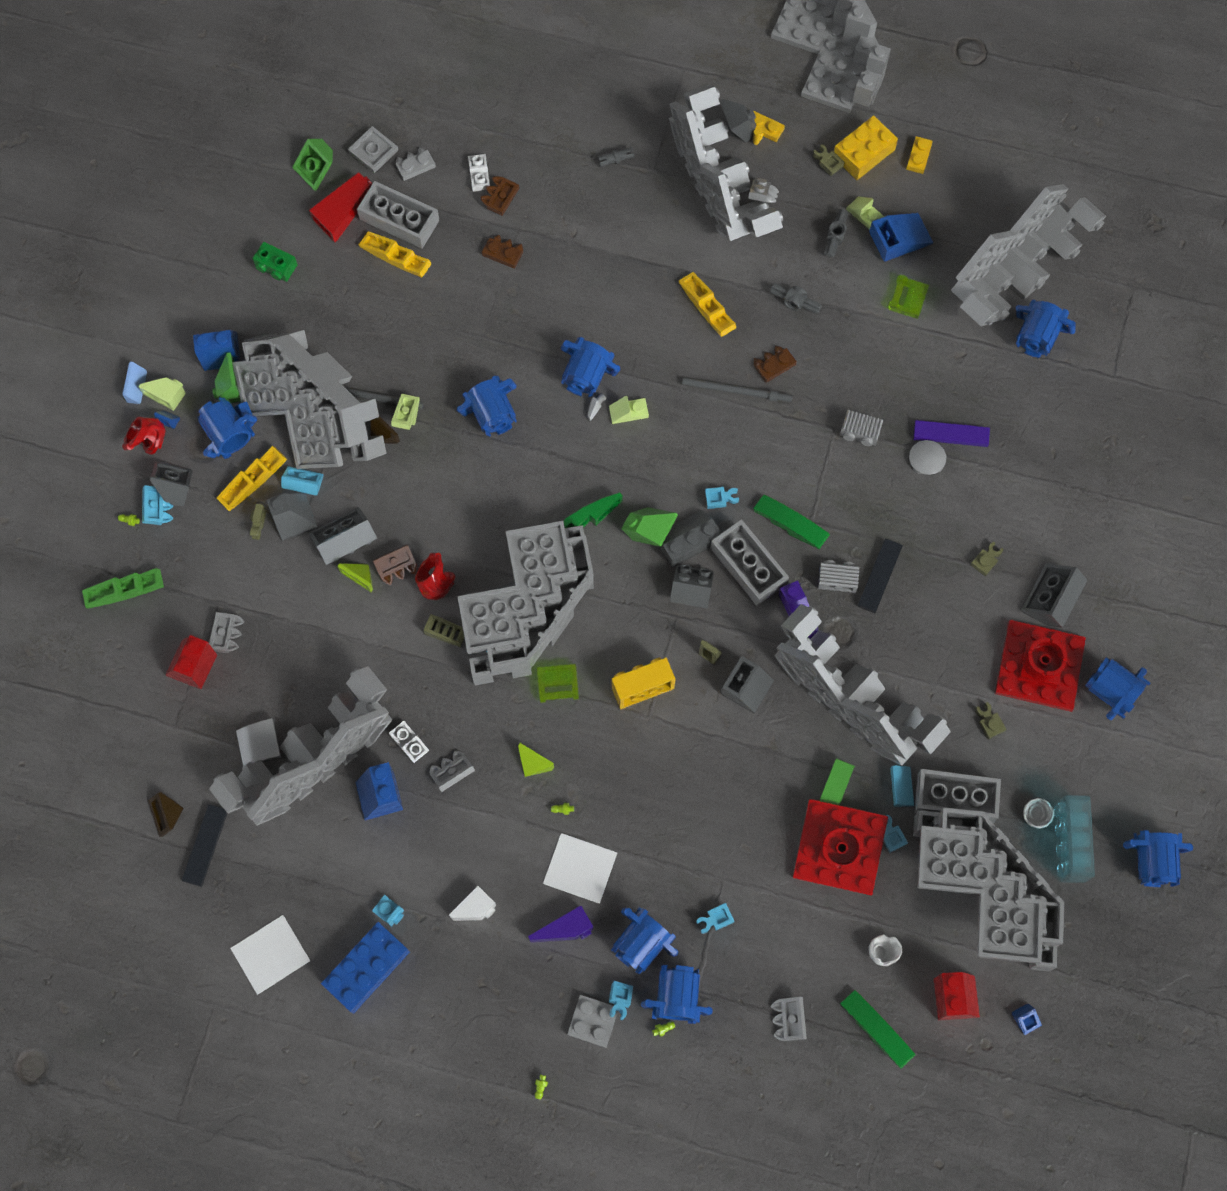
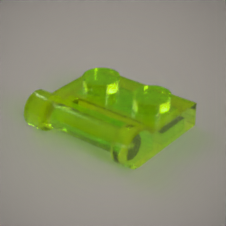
[888,275,929,319]
[537,664,579,703]

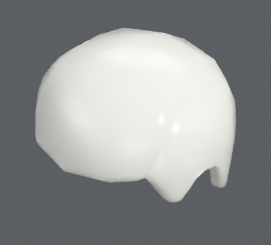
[1023,798,1054,829]
[868,934,902,966]

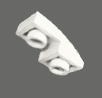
[468,154,490,192]
[388,721,429,763]

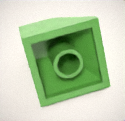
[292,139,333,190]
[213,352,241,403]
[621,507,678,547]

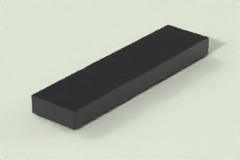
[857,538,903,614]
[182,804,228,887]

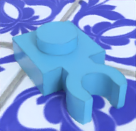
[705,487,739,509]
[883,815,908,853]
[696,903,735,934]
[609,981,633,1020]

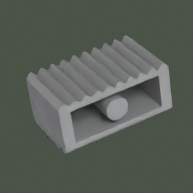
[840,410,883,446]
[818,560,859,593]

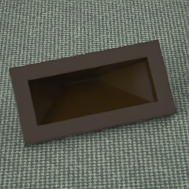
[370,416,400,444]
[148,792,184,837]

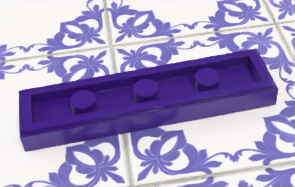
[913,420,990,447]

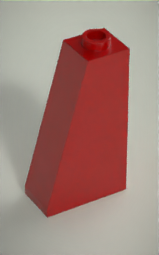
[309,172,372,243]

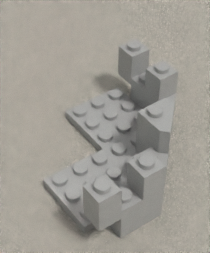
[771,0,891,113]
[669,84,783,241]
[951,184,1106,327]
[232,330,387,469]
[457,521,594,685]
[774,604,951,766]
[209,666,392,826]
[913,808,1064,971]

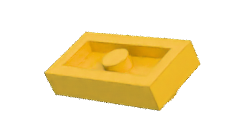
[906,136,933,174]

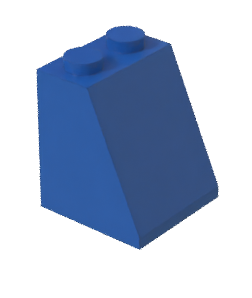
[193,330,240,371]
[355,762,403,820]

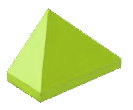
[337,563,373,592]
[518,743,554,777]

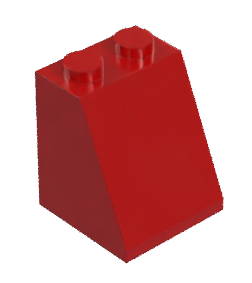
[165,635,217,689]
[934,972,980,1020]

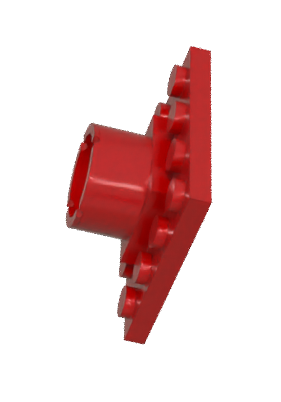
[995,620,1086,712]
[793,799,888,896]

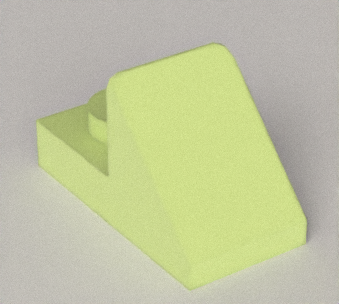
[846,197,884,230]
[391,394,420,430]
[609,396,649,424]

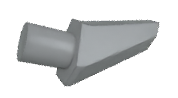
[587,393,606,422]

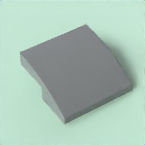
[236,718,281,766]

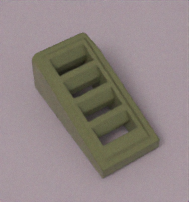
[424,614,465,648]
[699,640,722,665]

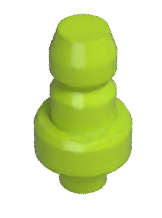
[118,514,140,526]
[551,803,574,815]
[652,1021,675,1037]
[535,1074,548,1099]

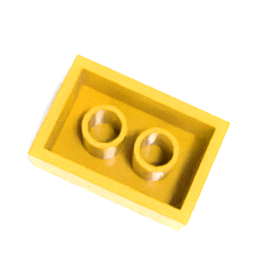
[834,115,898,180]
[612,657,675,710]

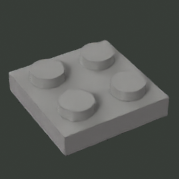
[348,126,398,173]
[567,995,618,1048]

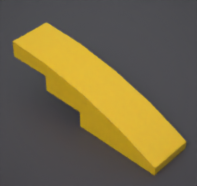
[359,231,431,278]
[679,272,736,337]
[217,446,287,511]

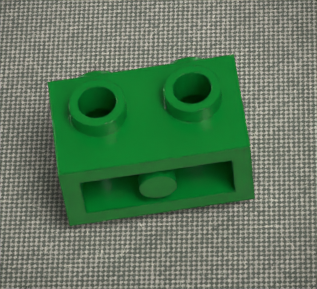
[252,242,298,282]

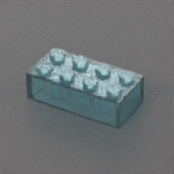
[1054,795,1095,883]

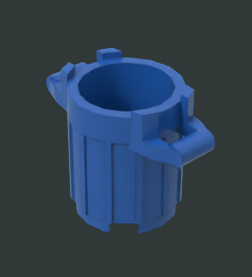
[1016,299,1076,358]
[561,337,620,397]
[457,376,517,437]
[197,398,257,459]
[1085,657,1150,720]
[1123,830,1193,887]
[611,907,678,974]
[641,965,713,1024]

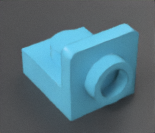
[372,895,404,927]

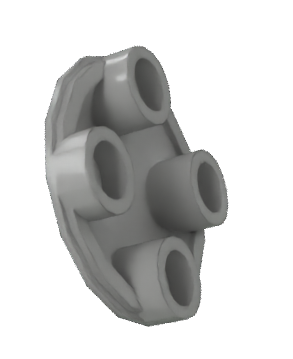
[909,440,946,475]

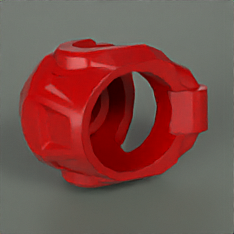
[122,417,166,455]
[415,553,455,601]

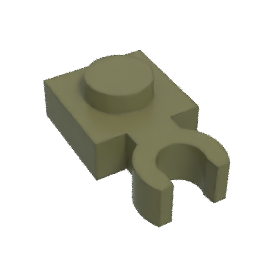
[813,144,845,176]
[250,504,267,540]
[971,542,1004,577]
[975,702,1007,740]

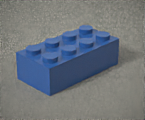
[321,922,410,1014]

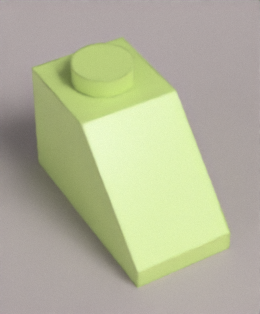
[139,377,186,411]

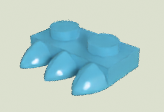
[142,485,173,525]

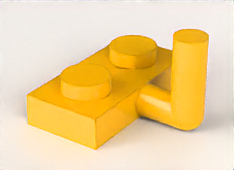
[753,111,785,145]

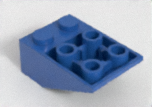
[869,213,933,262]

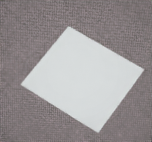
[543,833,617,904]
[230,915,310,995]

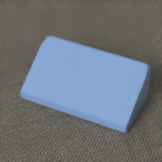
[122,362,147,404]

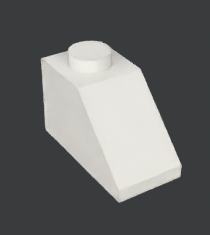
[449,886,496,921]

